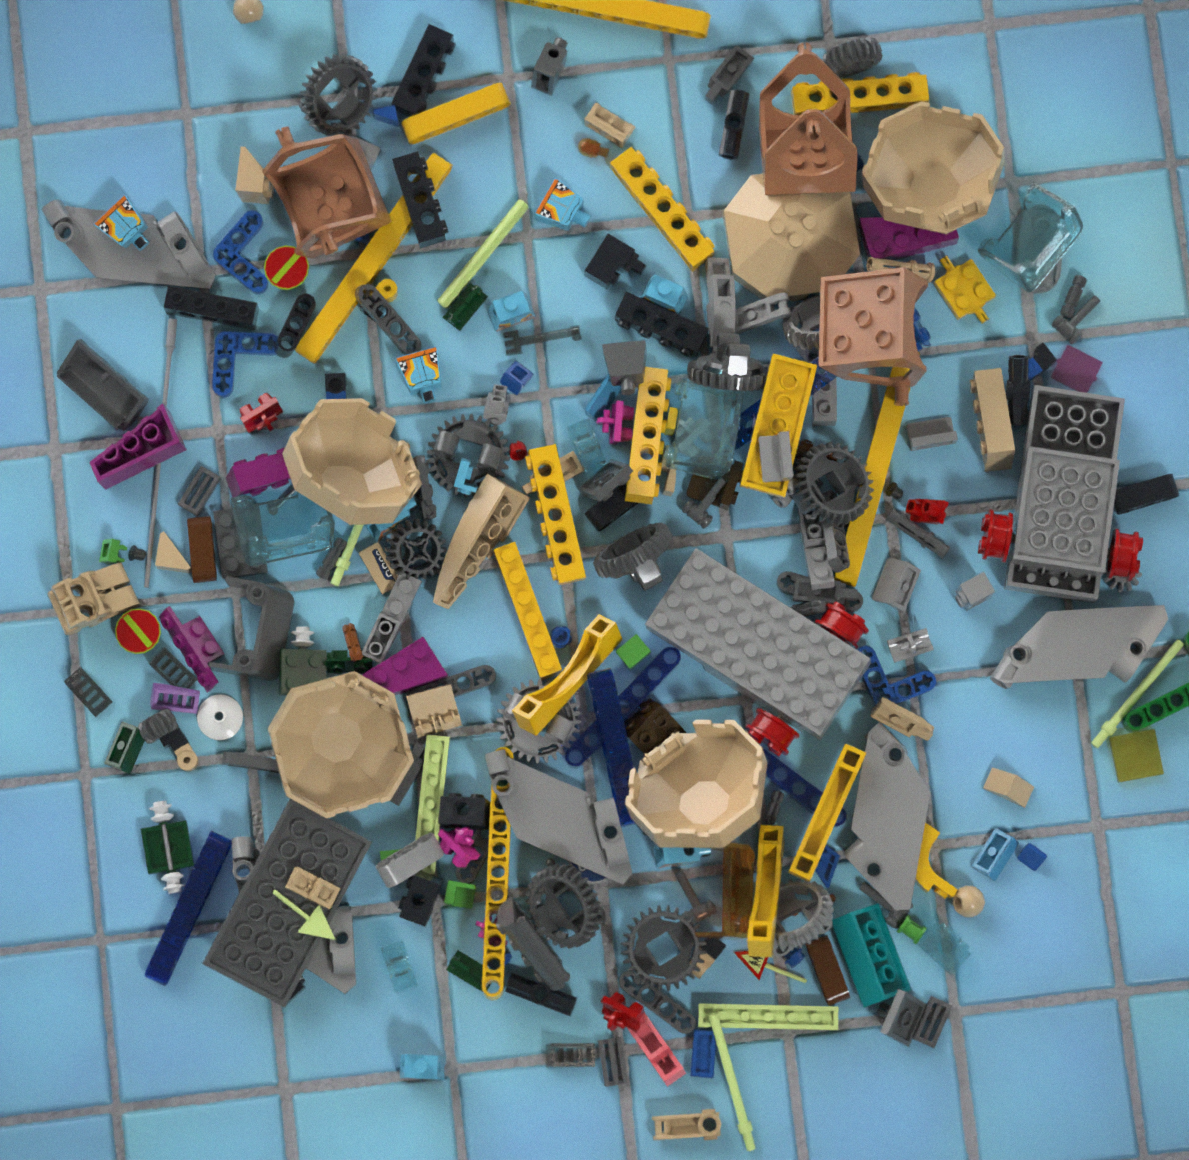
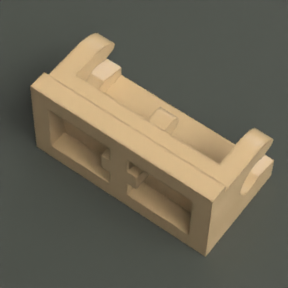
[584,102,635,148]

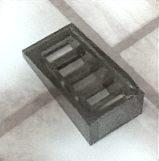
[148,646,198,689]
[64,667,113,717]
[546,1043,595,1068]

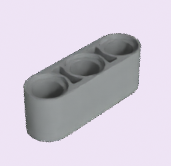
[376,833,444,888]

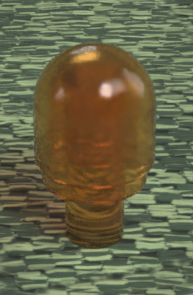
[578,138,609,158]

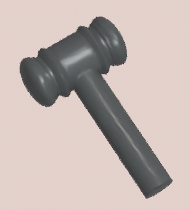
[1052,295,1100,344]
[682,476,728,529]
[675,870,717,925]
[859,882,913,929]

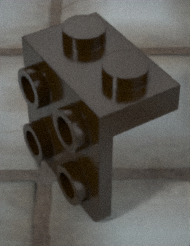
[686,454,744,510]
[618,698,686,754]

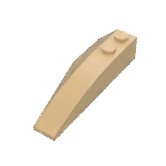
[433,474,530,609]

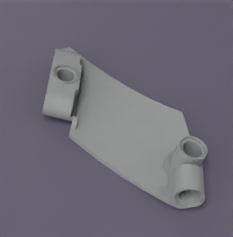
[42,200,216,289]
[990,605,1168,689]
[843,722,931,910]
[485,750,632,885]
[232,837,356,994]

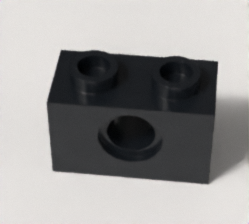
[438,793,491,830]
[398,871,444,927]

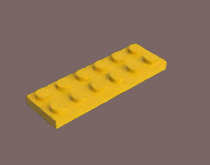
[740,353,817,498]

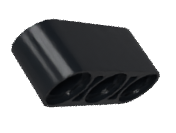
[274,293,316,358]
[1114,474,1180,515]
[584,477,640,532]

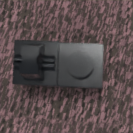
[584,233,646,289]

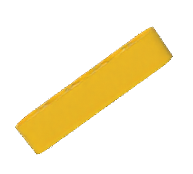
[401,82,511,145]

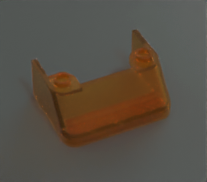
[695,842,755,940]

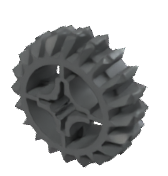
[822,37,883,78]
[385,519,447,579]

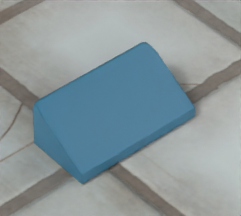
[585,374,621,421]
[971,828,1019,881]

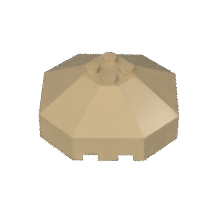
[862,101,1005,234]
[723,174,860,302]
[282,398,422,525]
[267,671,414,818]
[625,720,767,848]

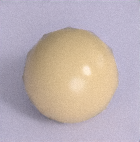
[233,0,264,24]
[953,885,985,917]

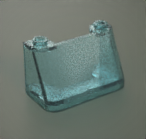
[978,182,1083,292]
[664,378,744,480]
[231,492,335,566]

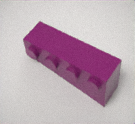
[858,217,959,261]
[89,403,187,490]
[226,447,291,503]
[362,637,448,695]

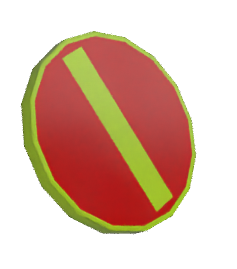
[264,245,309,290]
[115,609,161,654]

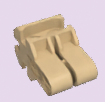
[47,563,140,635]

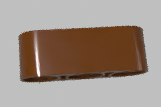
[187,516,217,583]
[805,935,850,1006]

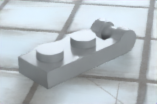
[735,293,791,334]

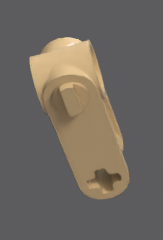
[652,1109,721,1140]

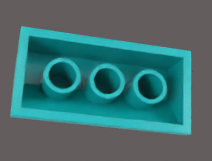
[832,903,911,1008]

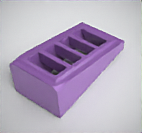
[150,683,200,714]

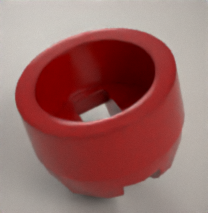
[509,441,528,461]

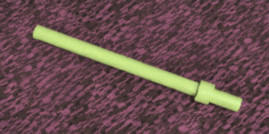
[330,524,364,587]
[1091,639,1184,749]
[709,1013,756,1151]

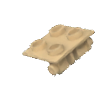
[406,684,462,738]

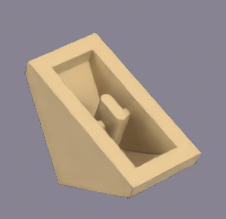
[155,531,192,573]
[983,767,1034,808]

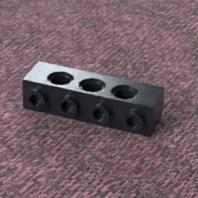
[391,24,456,117]
[392,151,449,249]
[163,286,259,330]
[615,292,709,357]

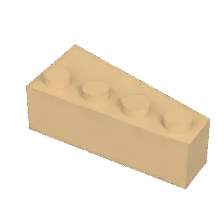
[969,368,1015,472]

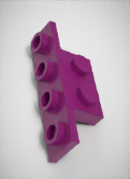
[159,606,224,693]

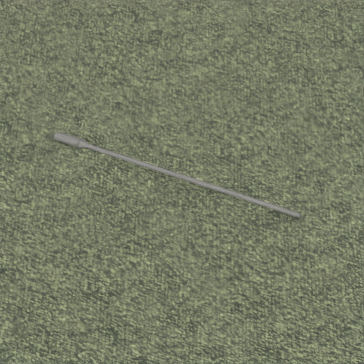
[144,319,177,588]

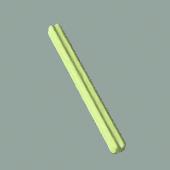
[437,200,529,309]

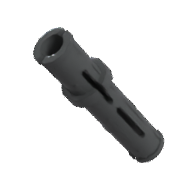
[886,508,950,559]

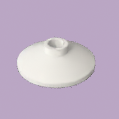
[197,694,243,740]

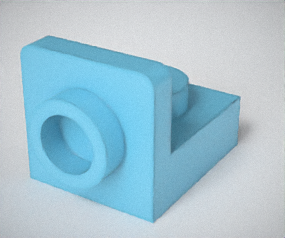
[454,458,478,495]

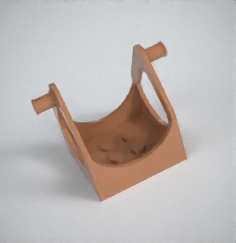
[759,42,857,195]
[262,126,392,259]
[819,267,928,406]

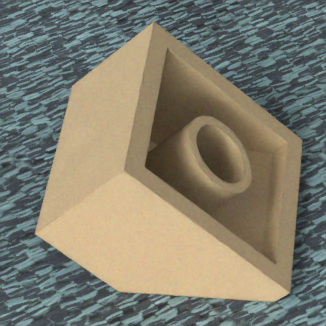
[235,146,274,204]

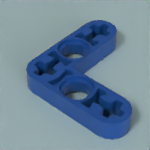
[213,210,268,295]
[212,331,278,398]
[858,646,936,706]

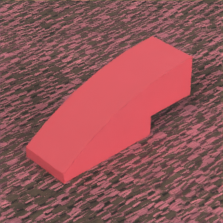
[627,1012,686,1087]

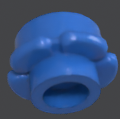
[550,626,572,649]
[784,947,806,968]

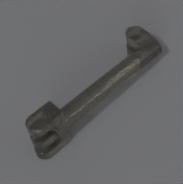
[503,325,582,356]

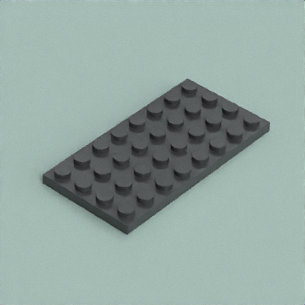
[202,798,372,1007]

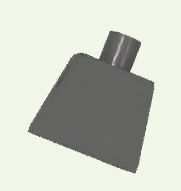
[531,38,568,96]
[602,340,647,395]

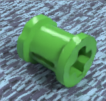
[896,915,927,944]

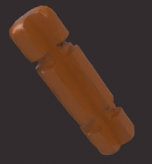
[342,623,363,662]

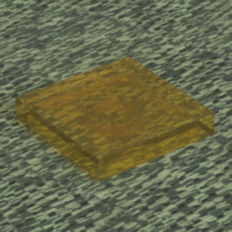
[1109,729,1164,783]

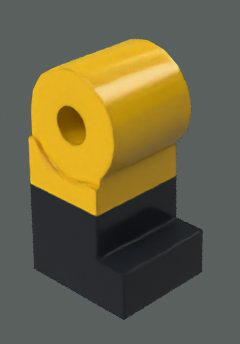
[360,279,398,324]

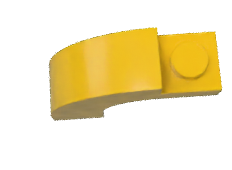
[915,822,958,899]

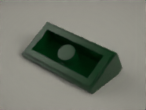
[104,721,145,774]

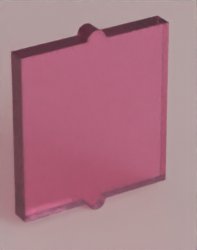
[1051,345,1103,393]

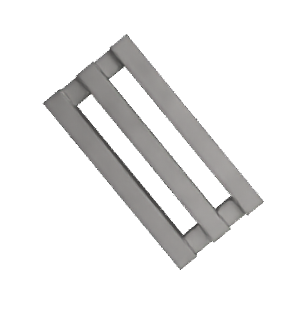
[178,466,221,517]
[913,996,953,1048]
[598,1037,628,1087]

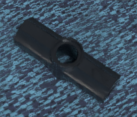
[719,89,750,160]
[1006,355,1030,426]
[505,973,577,1016]

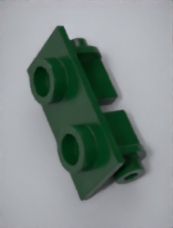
[442,283,488,331]
[326,650,373,674]
[446,950,492,992]

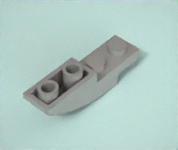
[705,257,736,348]
[798,508,834,590]
[362,573,422,663]

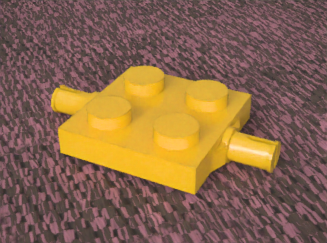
[933,256,996,324]

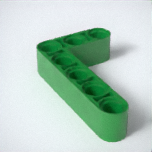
[1123,632,1189,733]

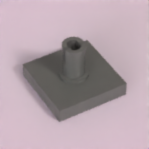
[877,989,927,1047]

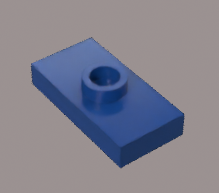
[690,1029,716,1078]

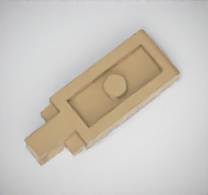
[522,451,585,495]
[870,697,934,741]

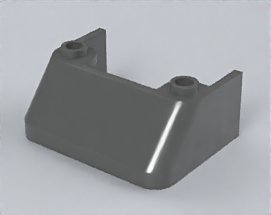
[208,576,295,681]

